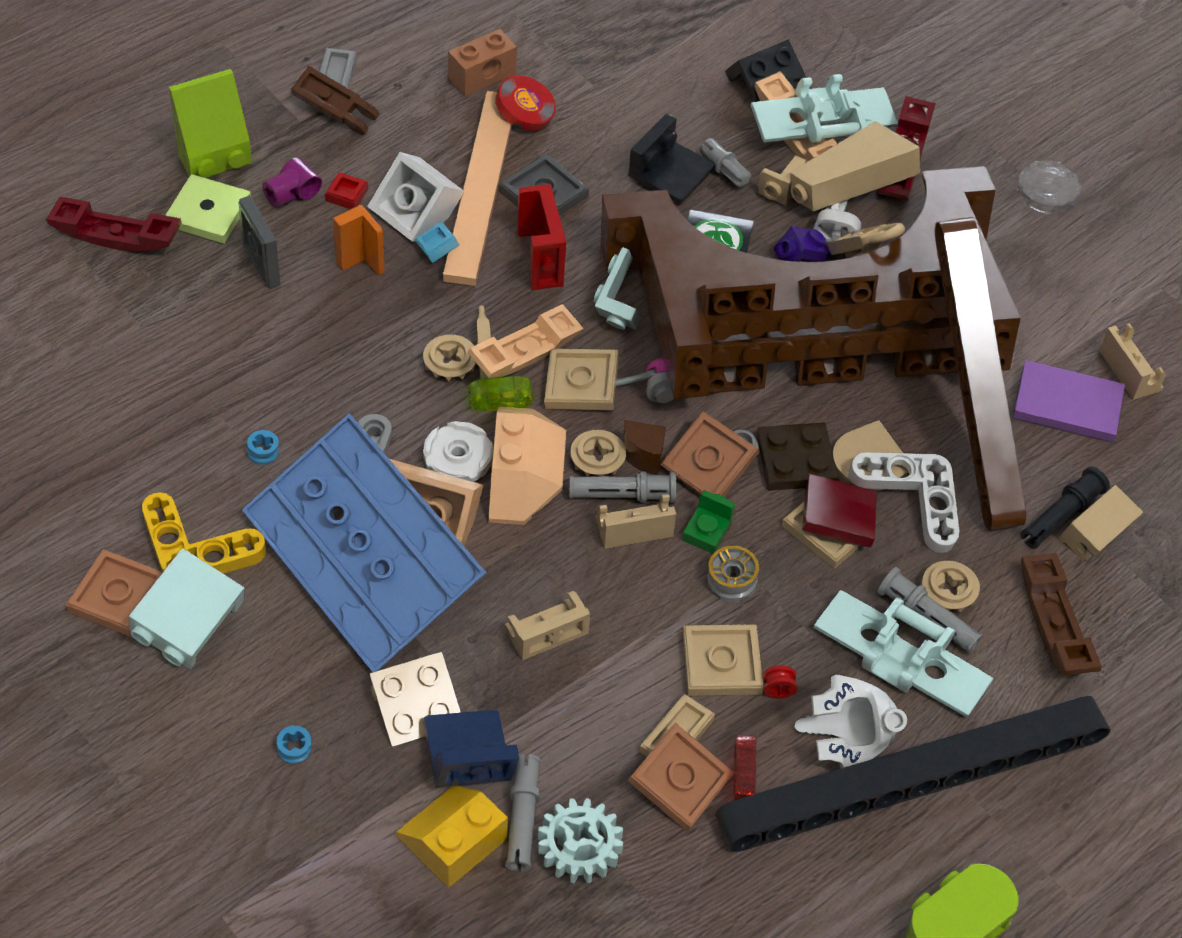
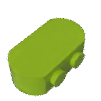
[905,864,1019,938]

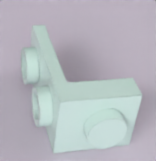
[594,247,641,330]

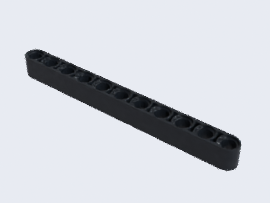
[715,696,1111,852]

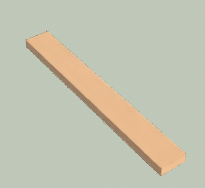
[443,91,512,286]

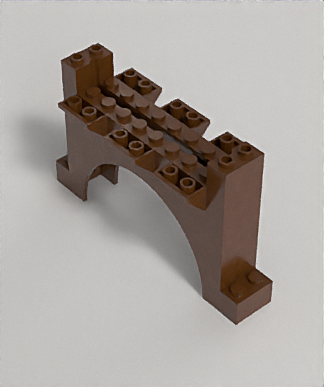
[600,166,1021,399]

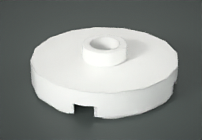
[423,421,494,482]

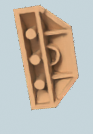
[489,406,566,525]

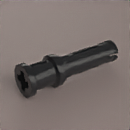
[1020,466,1110,549]

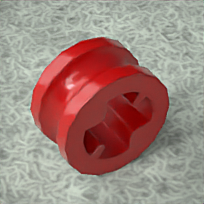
[763,665,798,699]

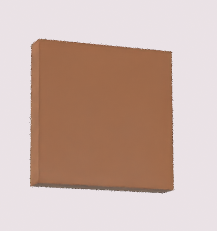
[660,411,759,497]
[66,549,163,638]
[627,723,734,831]

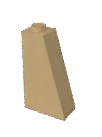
[790,121,920,211]

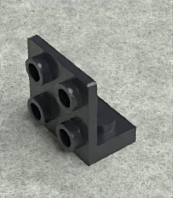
[725,39,812,102]
[628,113,715,204]

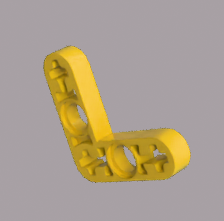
[142,492,266,574]

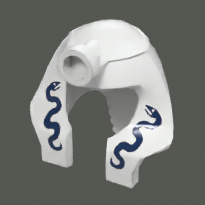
[794,675,907,768]

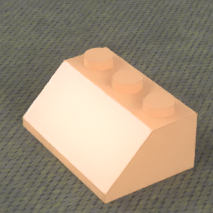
[390,459,483,545]

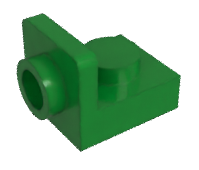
[682,490,735,554]

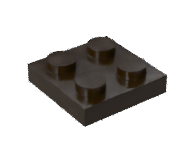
[756,422,838,491]

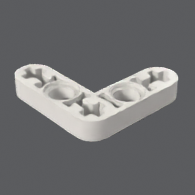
[848,452,959,553]

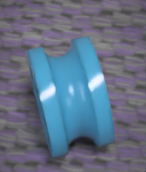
[247,430,279,465]
[277,725,311,764]

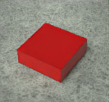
[325,172,368,209]

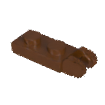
[291,66,380,135]

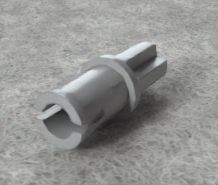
[700,138,751,187]

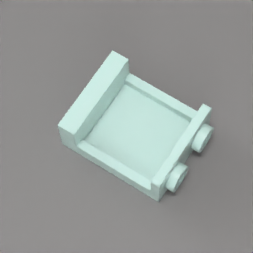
[129,548,244,669]

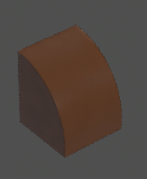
[622,420,666,475]

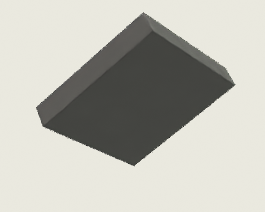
[499,154,589,216]
[238,196,280,289]

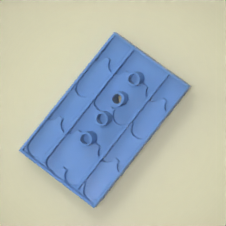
[242,413,487,672]

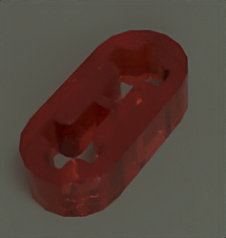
[733,734,756,801]

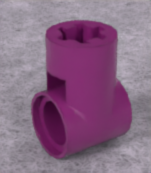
[262,158,322,208]

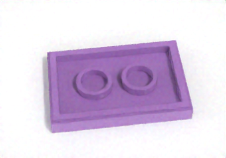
[1013,360,1125,442]

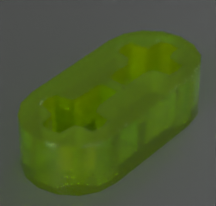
[467,376,534,412]

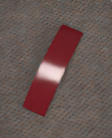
[877,96,936,201]
[46,197,182,251]

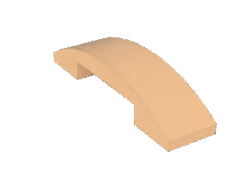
[754,72,837,162]
[468,304,584,378]

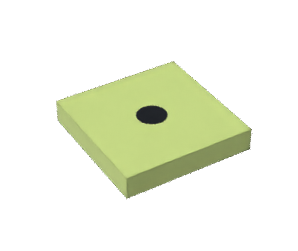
[165,174,251,244]

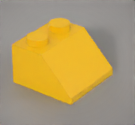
[396,786,508,888]

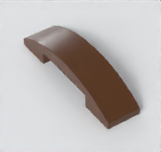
[1021,553,1102,675]

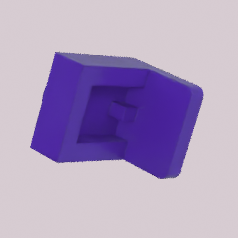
[774,226,832,262]

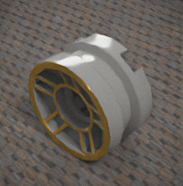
[707,546,759,602]

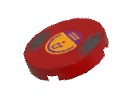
[495,75,556,131]

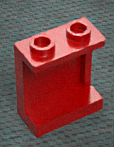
[517,184,566,290]

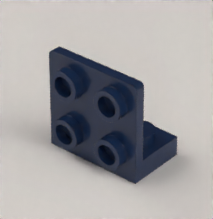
[423,710,519,787]

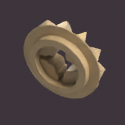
[423,335,476,382]
[570,430,626,477]
[921,561,980,613]

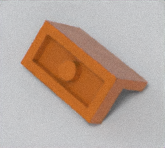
[333,205,384,276]

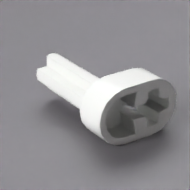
[814,199,861,242]

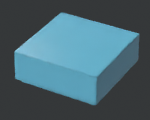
[415,221,459,263]

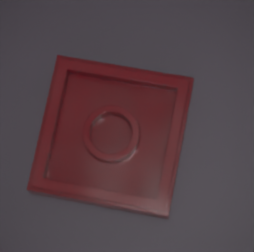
[802,474,877,548]

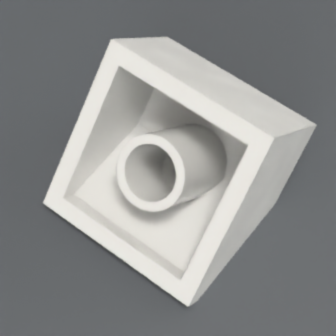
[367,152,465,242]

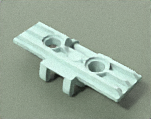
[750,74,898,143]
[814,590,993,718]

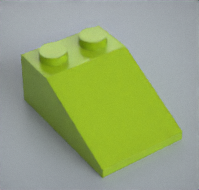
[169,69,252,178]

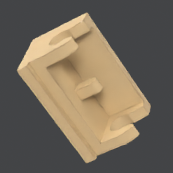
[1100,323,1165,400]
[1058,485,1143,560]
[596,494,676,549]
[505,591,590,661]

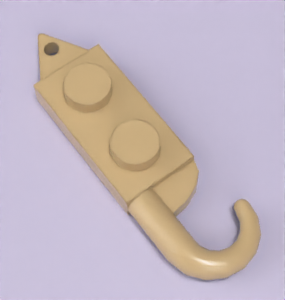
[827,223,905,257]

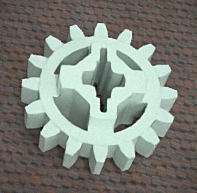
[538,798,623,883]

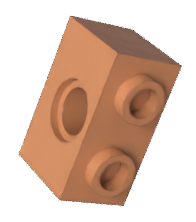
[448,29,517,96]

